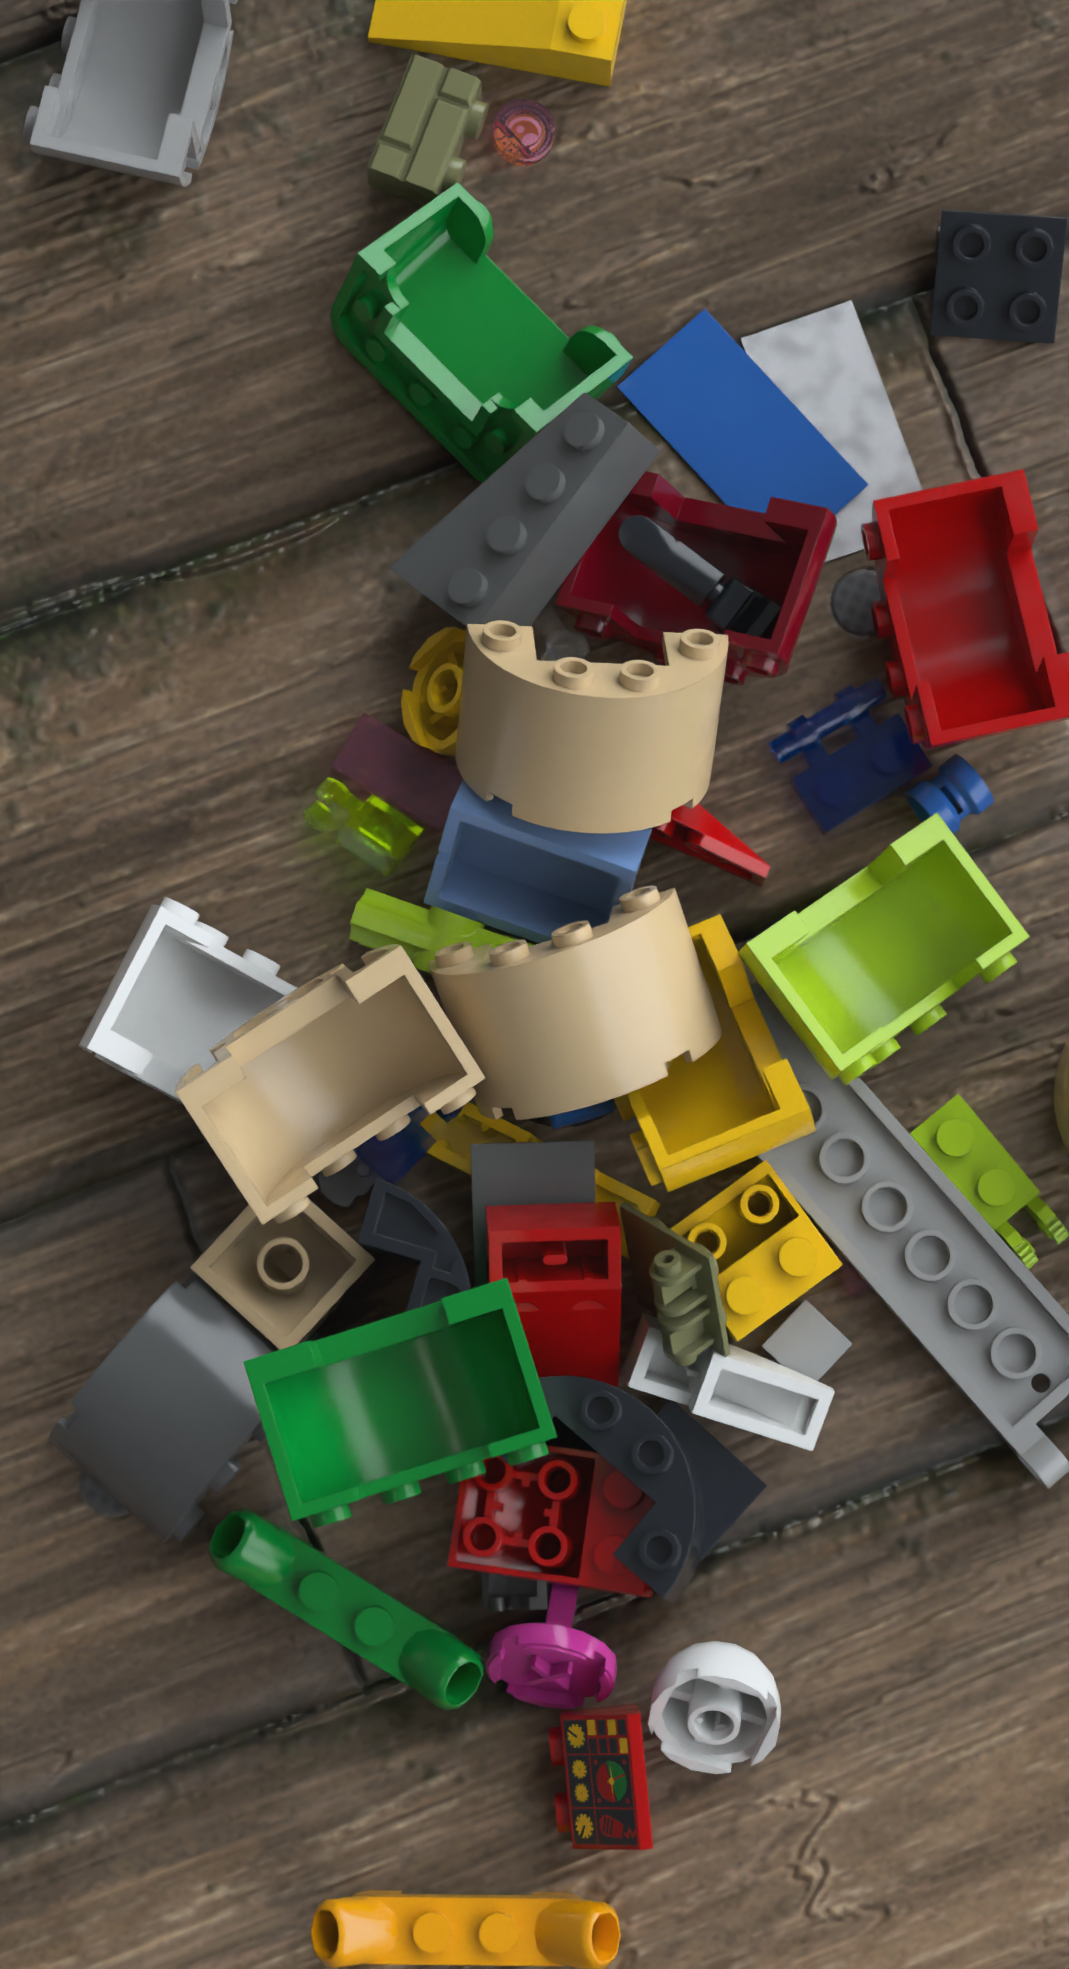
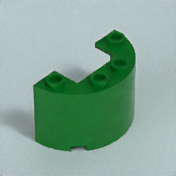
[243,1278,557,1529]

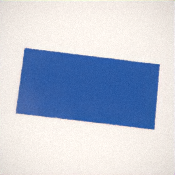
[617,309,869,515]

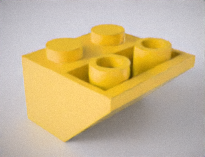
[671,1160,843,1343]

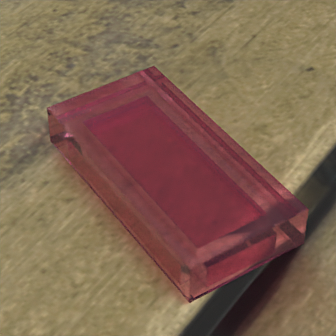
[332,713,463,834]

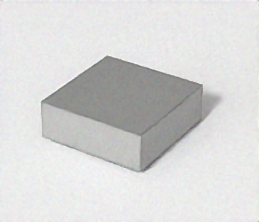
[760,1299,852,1381]

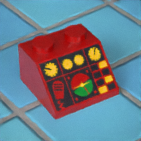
[548,1703,653,1850]

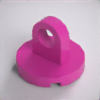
[485,1583,618,1709]

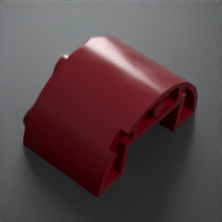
[555,471,838,686]

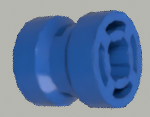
[905,753,994,834]

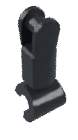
[619,515,782,637]

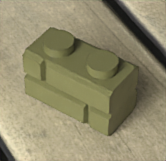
[366,54,489,206]

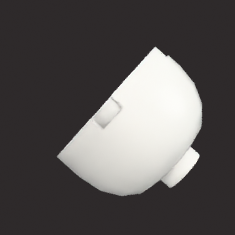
[648,1641,781,1774]

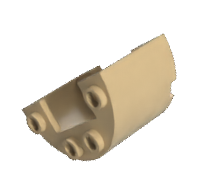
[455,620,729,833]
[428,886,722,1120]
[175,944,485,1225]

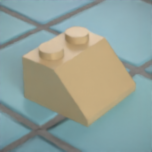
[190,1199,375,1350]

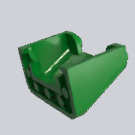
[330,182,633,483]

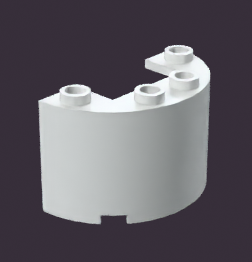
[78,897,297,1104]

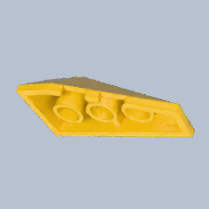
[368,0,627,87]

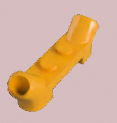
[311,1890,621,1969]

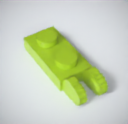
[909,1093,1069,1269]

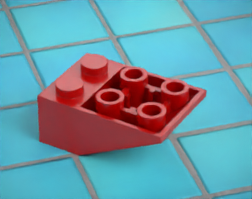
[485,1201,622,1388]
[447,1445,656,1598]

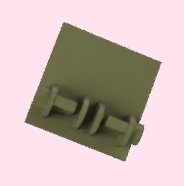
[619,1202,730,1366]

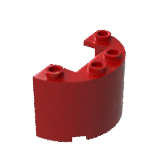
[861,469,1069,749]

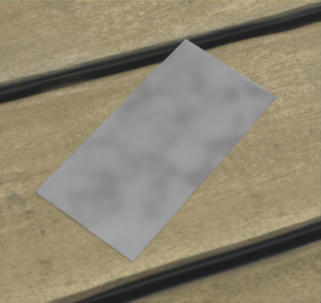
[741,300,923,562]

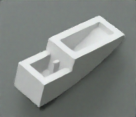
[621,1313,835,1451]

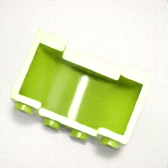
[738,813,1030,1086]

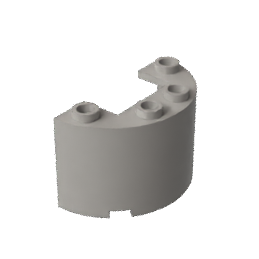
[23,0,238,187]

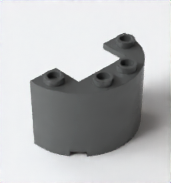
[48,1269,324,1543]

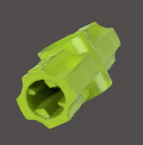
[349,888,533,974]

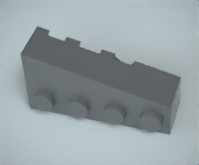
[389,392,660,627]

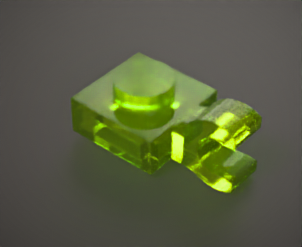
[302,777,424,877]

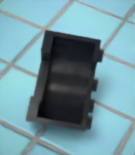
[357,1178,472,1312]
[499,1376,706,1604]

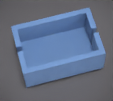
[423,779,653,943]

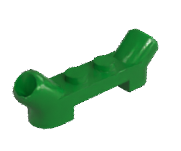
[208,1508,484,1711]

